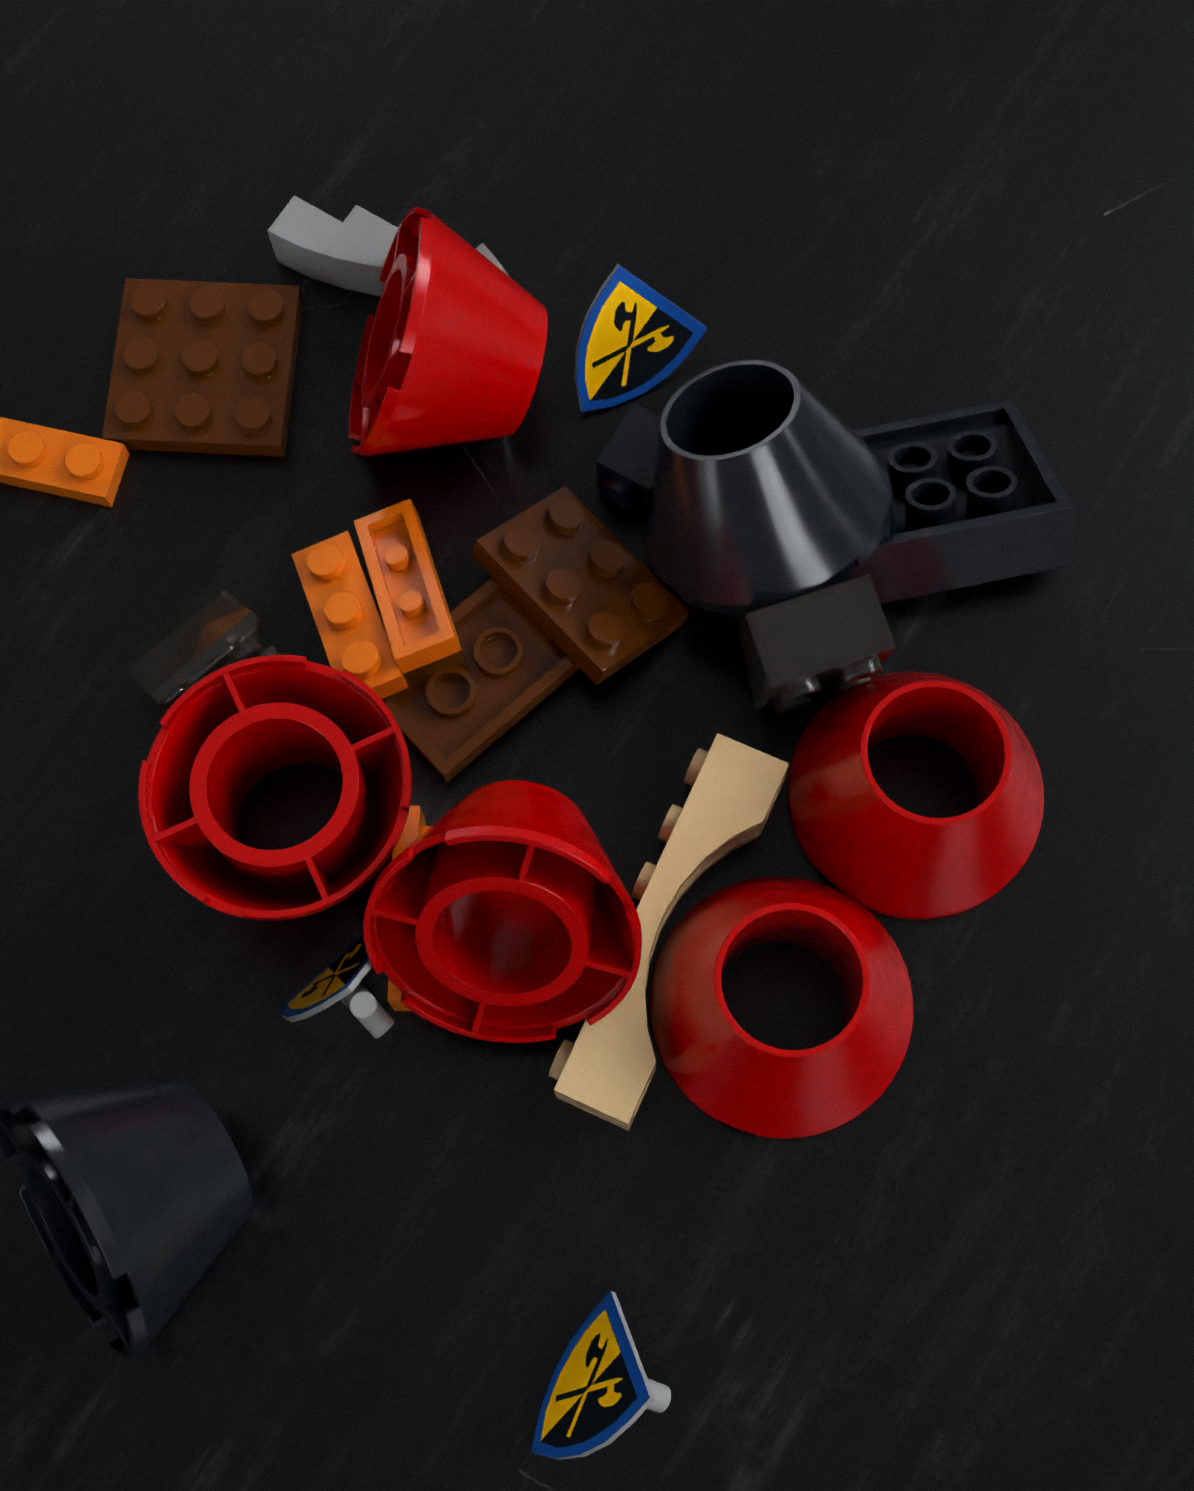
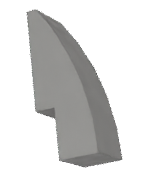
[267,195,398,296]

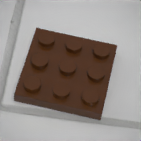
[102,278,303,457]

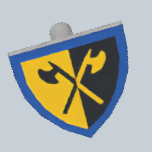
[574,264,708,412]
[278,933,395,1039]
[531,1291,671,1460]

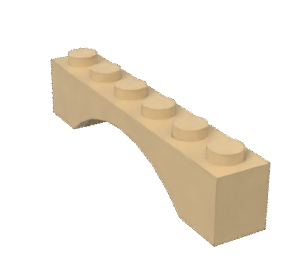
[548,733,789,1131]

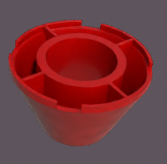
[348,206,548,456]
[138,655,412,921]
[787,671,1044,920]
[363,780,642,1043]
[650,876,913,1139]

